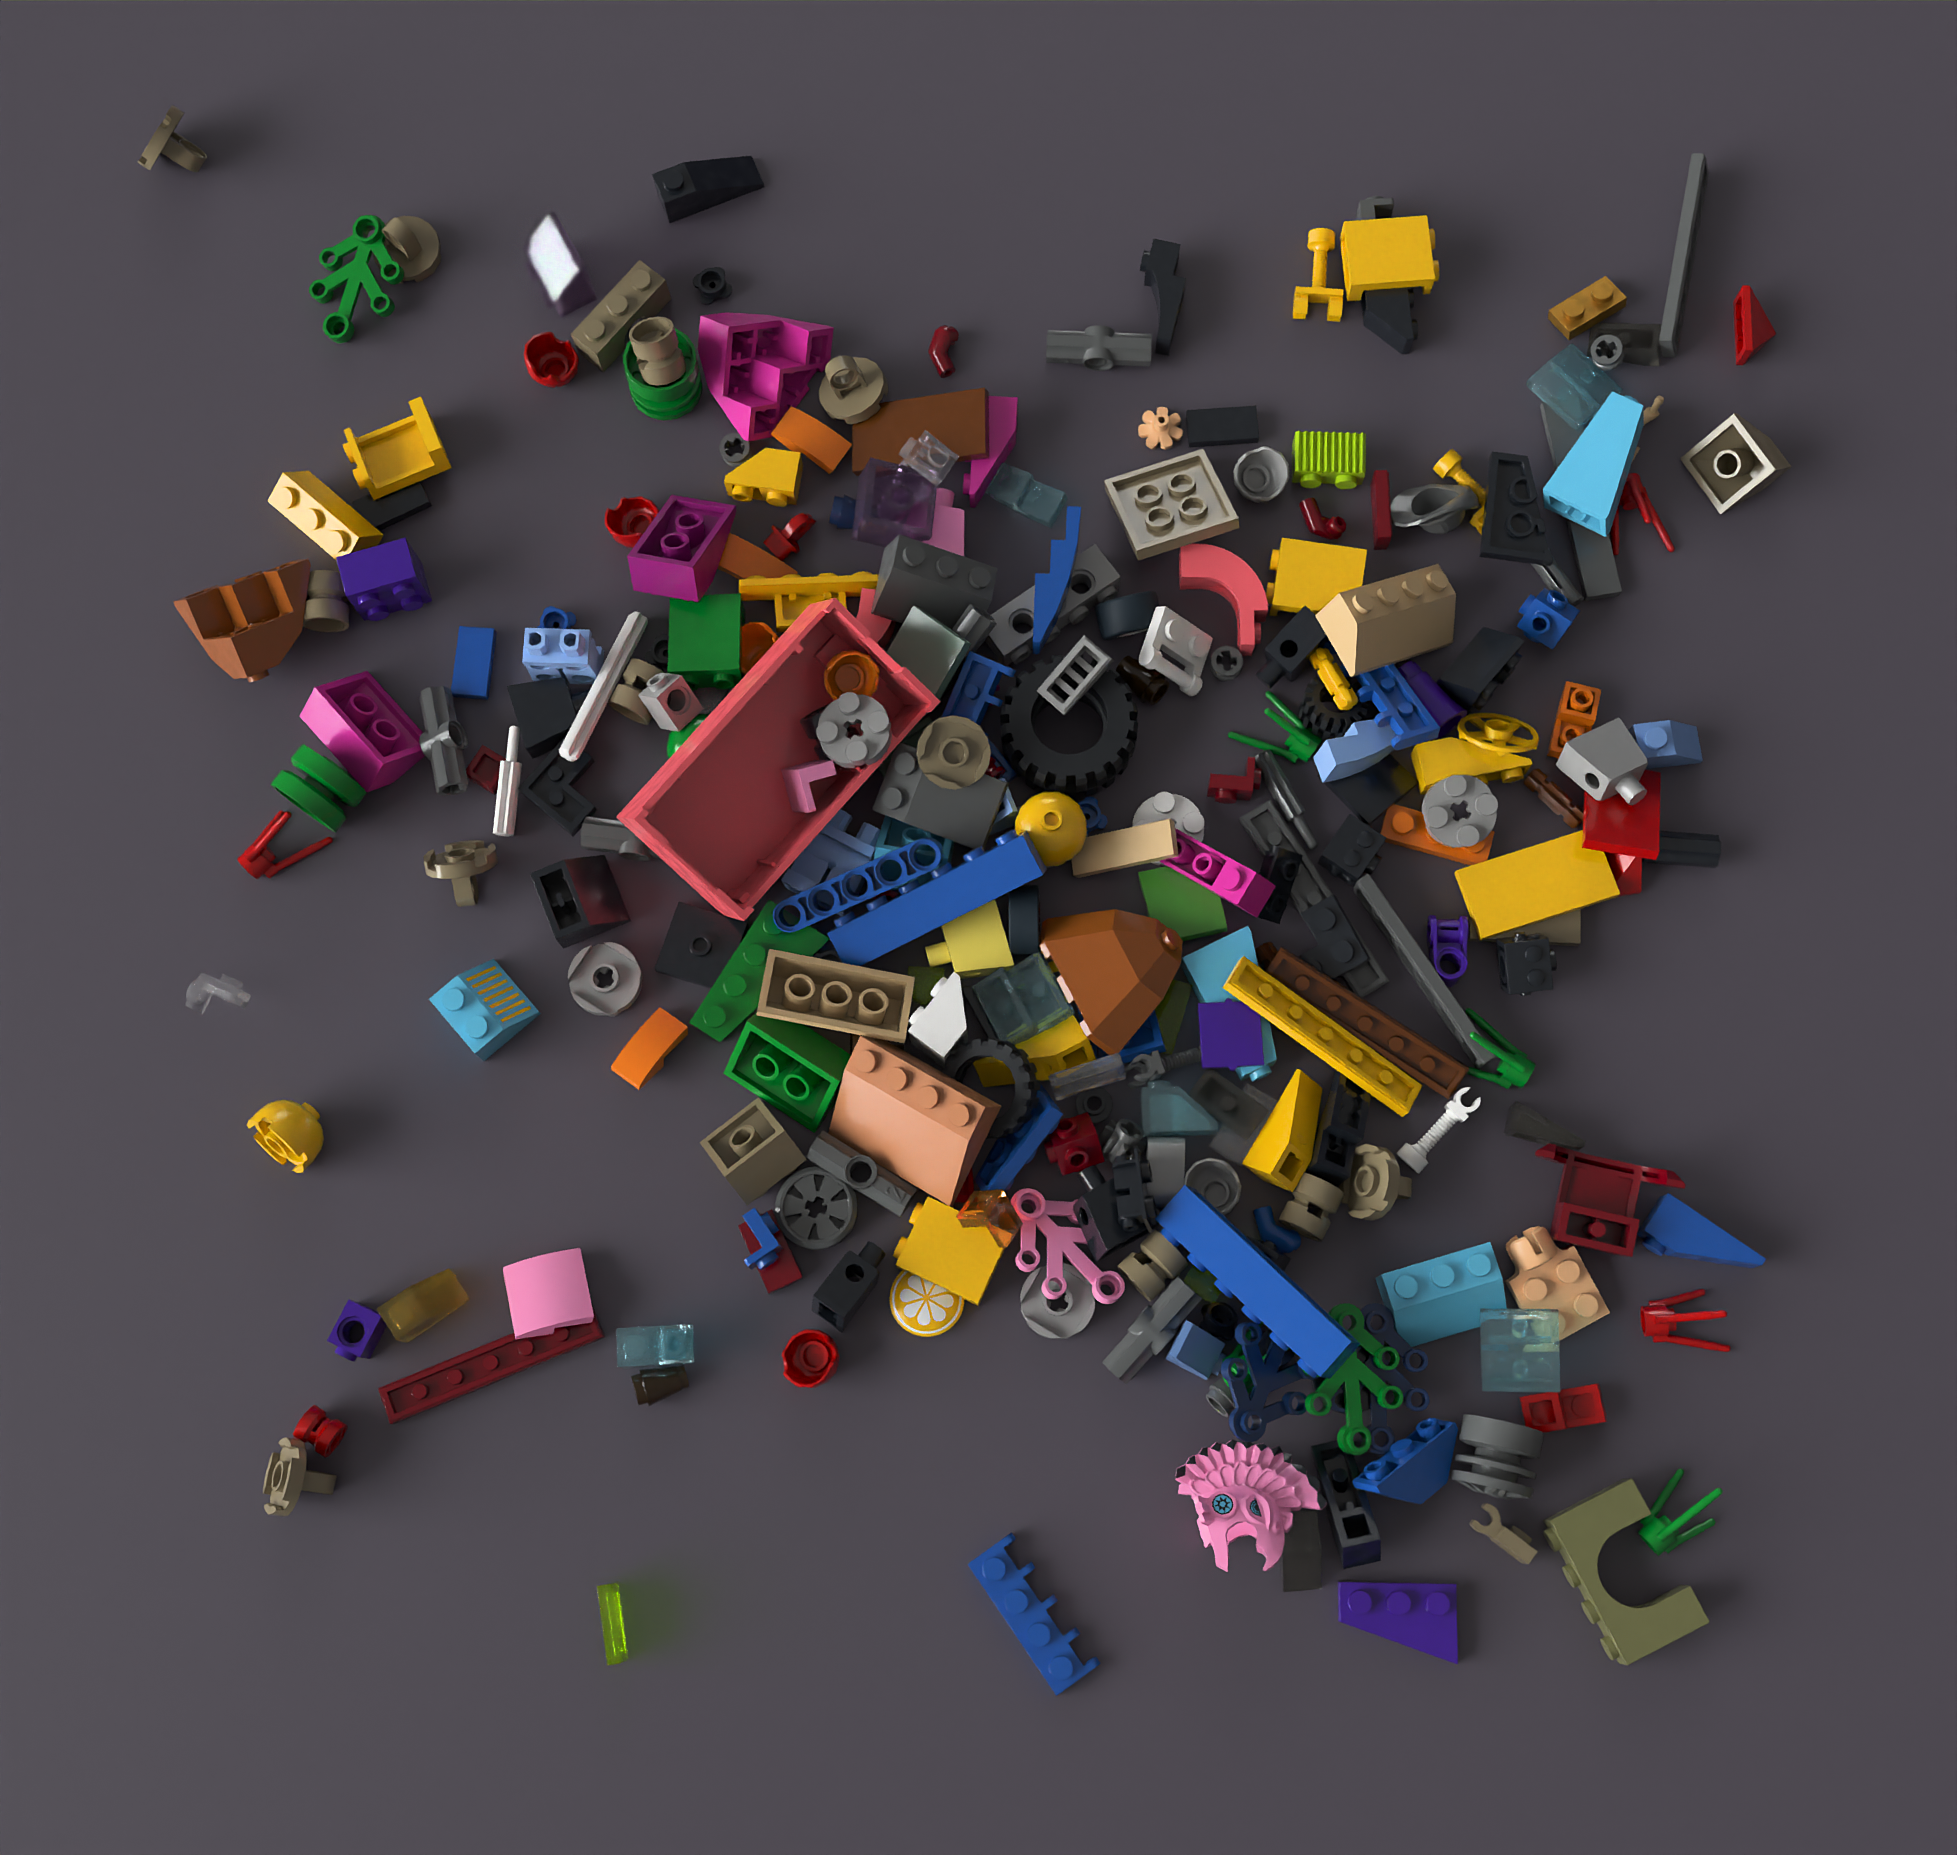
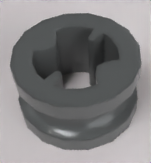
[1591,335,1624,371]
[719,432,753,467]
[1210,645,1243,681]

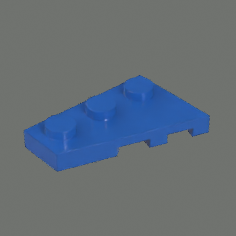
[974,1084,1063,1202]

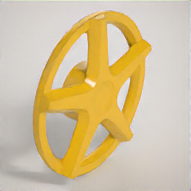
[1457,713,1539,756]

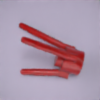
[1611,473,1675,556]
[237,810,333,879]
[1640,1289,1731,1352]

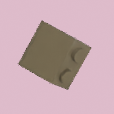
[700,1097,807,1206]

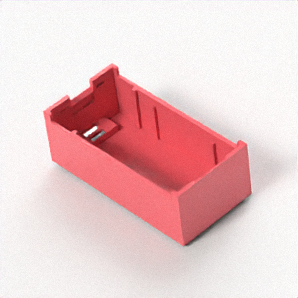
[616,598,941,921]

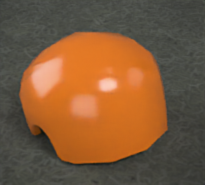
[741,622,779,676]
[824,649,880,700]

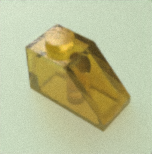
[377,1268,470,1343]

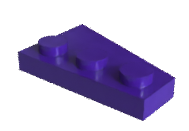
[1338,1581,1458,1664]

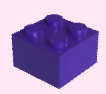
[336,537,432,621]

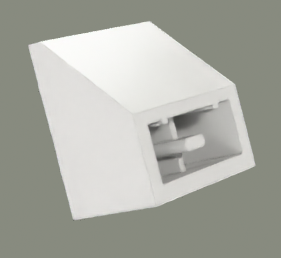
[908,972,968,1069]

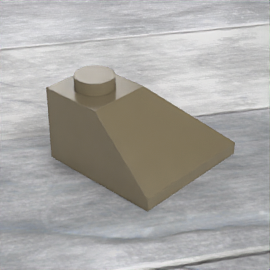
[1680,413,1791,514]

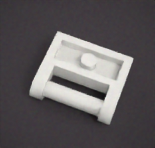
[1139,606,1213,696]

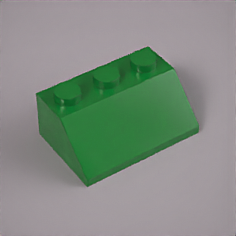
[723,1012,851,1133]

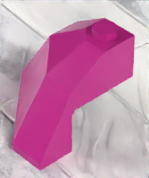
[698,312,834,441]

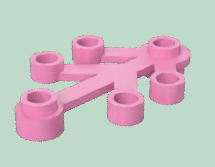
[1009,1188,1125,1304]

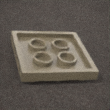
[1104,449,1239,561]

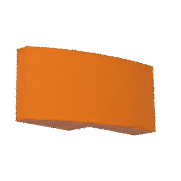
[771,406,852,474]
[1547,681,1602,759]
[611,1007,688,1090]

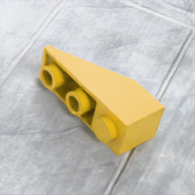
[1410,737,1532,795]
[973,1010,1097,1087]
[1242,1069,1323,1192]

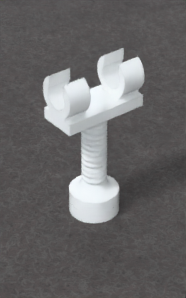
[1396,1087,1481,1174]

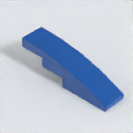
[1033,506,1081,654]

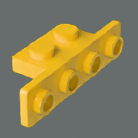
[738,571,879,632]

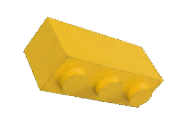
[268,471,384,560]

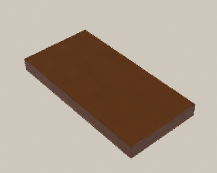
[852,387,989,476]

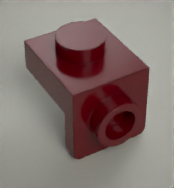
[1207,756,1261,804]

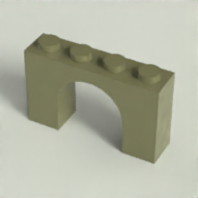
[1543,1478,1710,1666]

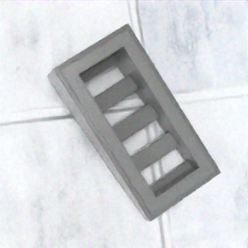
[1037,635,1114,715]

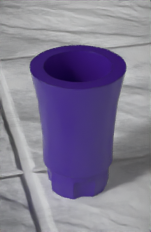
[1398,661,1467,742]

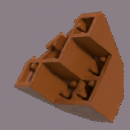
[173,558,311,682]
[1039,909,1183,1058]

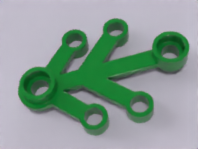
[309,215,405,343]
[1302,1303,1403,1455]

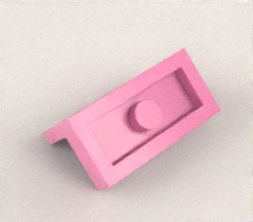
[781,760,836,813]

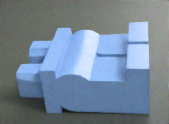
[522,628,604,684]
[781,809,880,916]

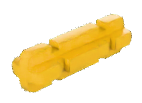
[1309,647,1358,711]

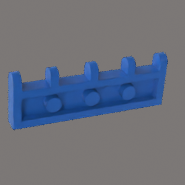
[1323,641,1440,750]
[941,651,1016,738]
[968,1532,1100,1696]

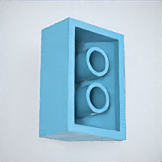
[1375,1242,1508,1347]

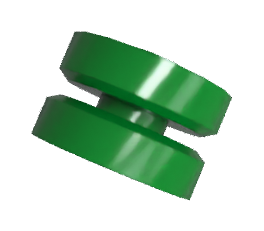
[270,744,367,833]

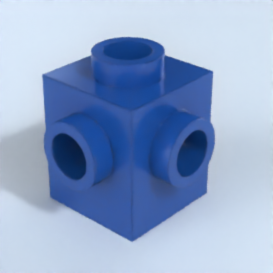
[1517,587,1580,650]

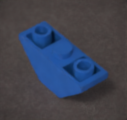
[1352,1418,1458,1504]

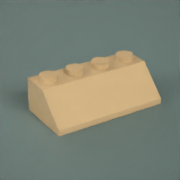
[1315,564,1456,677]
[756,949,915,1043]

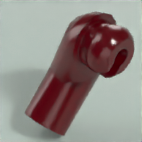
[928,325,959,378]
[1299,497,1346,540]

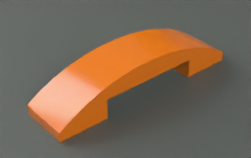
[717,533,798,580]

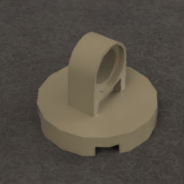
[138,105,207,172]
[372,216,441,284]
[819,355,888,424]
[916,715,991,790]
[423,840,498,907]
[1339,1144,1412,1221]
[263,1437,337,1517]

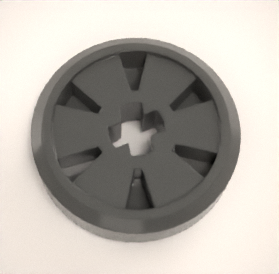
[775,1167,858,1250]

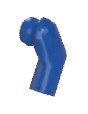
[1253,1206,1301,1253]

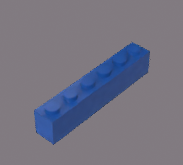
[827,829,1047,966]
[1155,1185,1360,1379]

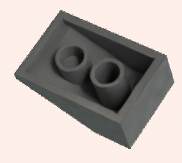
[872,742,1009,849]

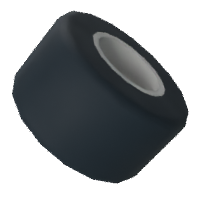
[1095,591,1160,640]

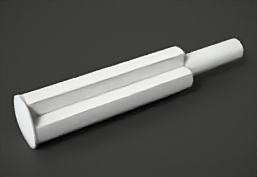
[492,726,522,837]

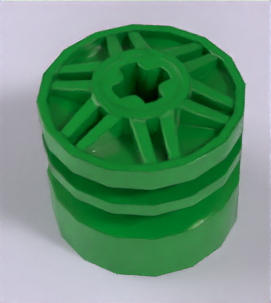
[623,328,703,421]

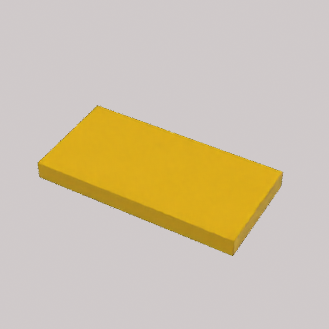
[1454,830,1620,941]

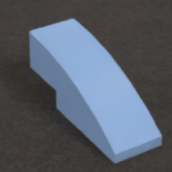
[1313,719,1397,783]

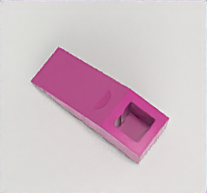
[963,396,1018,508]
[1160,828,1276,917]

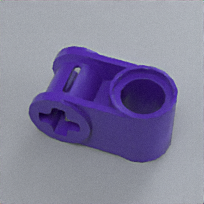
[1426,915,1469,988]

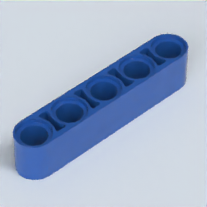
[773,837,944,933]

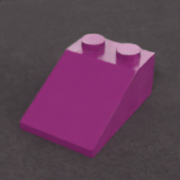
[627,495,737,602]

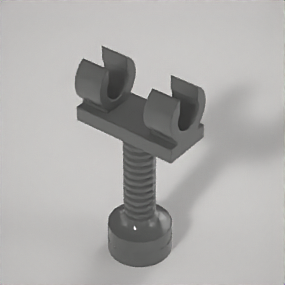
[1123,1046,1201,1089]

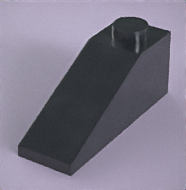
[652,155,764,223]
[1311,1440,1381,1570]

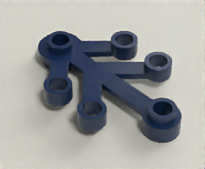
[1331,1303,1430,1455]
[1221,1322,1318,1442]

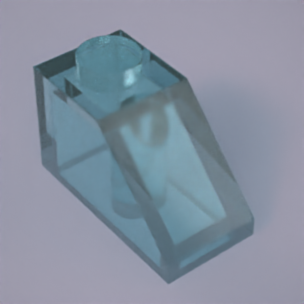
[1140,1081,1218,1137]

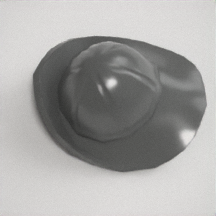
[1391,483,1480,534]

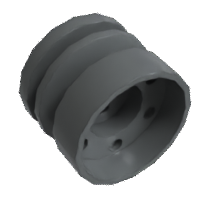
[1451,1414,1545,1500]

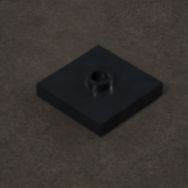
[655,902,748,989]

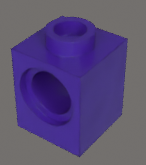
[327,1299,391,1362]

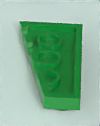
[689,900,830,1043]

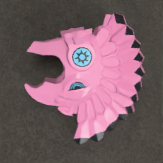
[1175,1439,1327,1572]

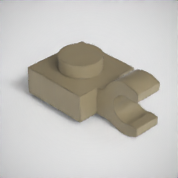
[1470,1503,1538,1564]

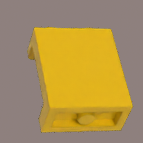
[1340,215,1439,301]
[342,396,452,500]
[1266,537,1367,616]
[893,1197,1010,1306]

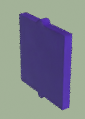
[1197,998,1264,1071]

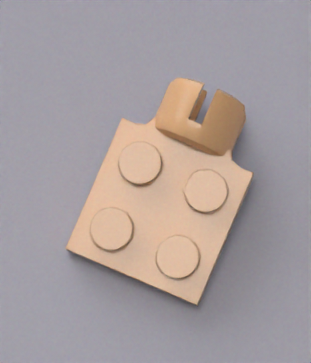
[1505,1226,1610,1349]

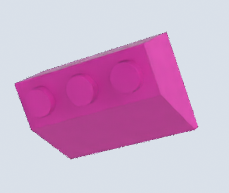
[300,671,425,792]

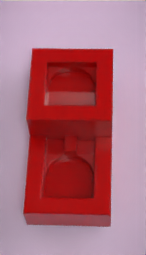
[1519,1383,1607,1433]

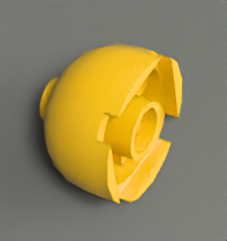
[1015,792,1087,866]
[247,1100,324,1173]

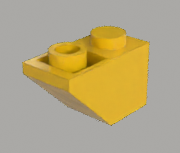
[724,448,803,507]

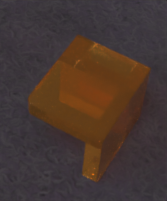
[956,1189,1023,1248]

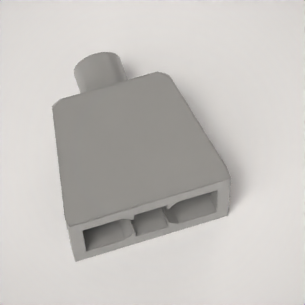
[1556,718,1648,805]

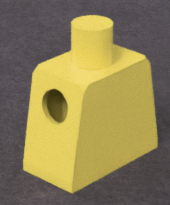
[925,899,1015,979]

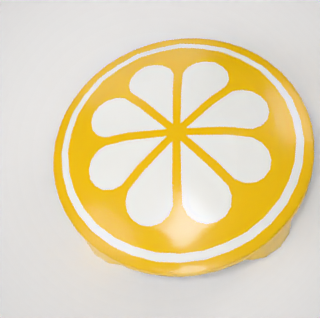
[889,1270,965,1337]

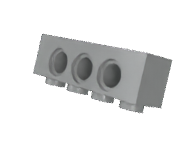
[984,544,1120,666]

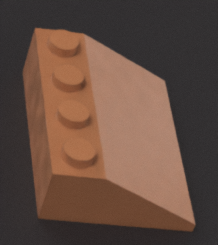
[828,1036,1001,1206]

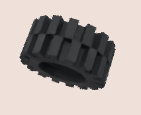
[1299,676,1369,740]

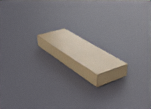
[1072,819,1178,878]

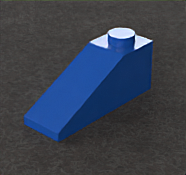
[1637,1193,1766,1268]

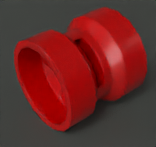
[293,1405,347,1458]

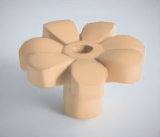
[1138,407,1183,450]

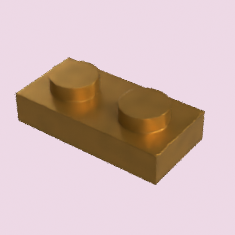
[1548,276,1627,340]

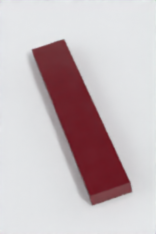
[378,1302,605,1424]

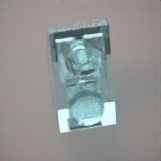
[617,1324,695,1369]

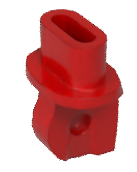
[763,513,817,561]

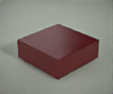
[466,745,506,795]

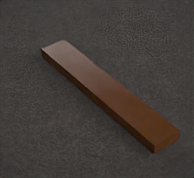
[1265,946,1469,1100]

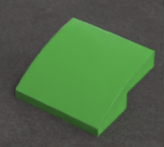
[1138,866,1227,941]

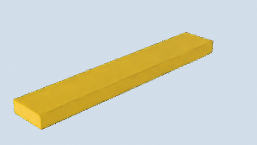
[1222,956,1423,1117]

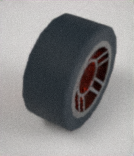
[1009,885,1040,954]

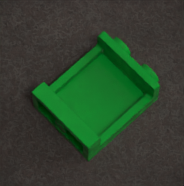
[667,593,746,691]

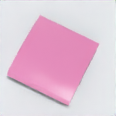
[503,1248,594,1339]

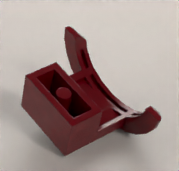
[1534,1143,1686,1257]

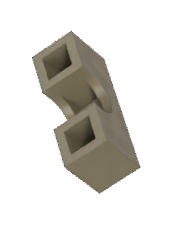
[571,260,671,373]

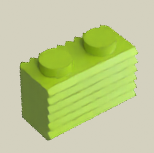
[1291,431,1366,489]

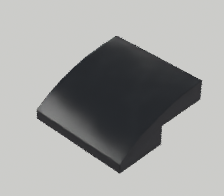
[1317,754,1418,825]

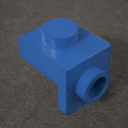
[742,1208,783,1270]

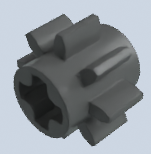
[1098,1119,1147,1164]

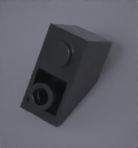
[1360,287,1418,354]

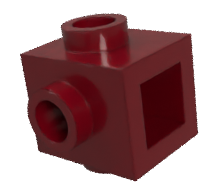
[1043,1112,1105,1176]

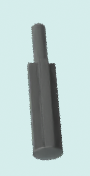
[1254,749,1319,850]

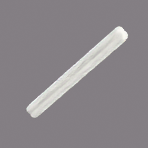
[559,611,648,762]

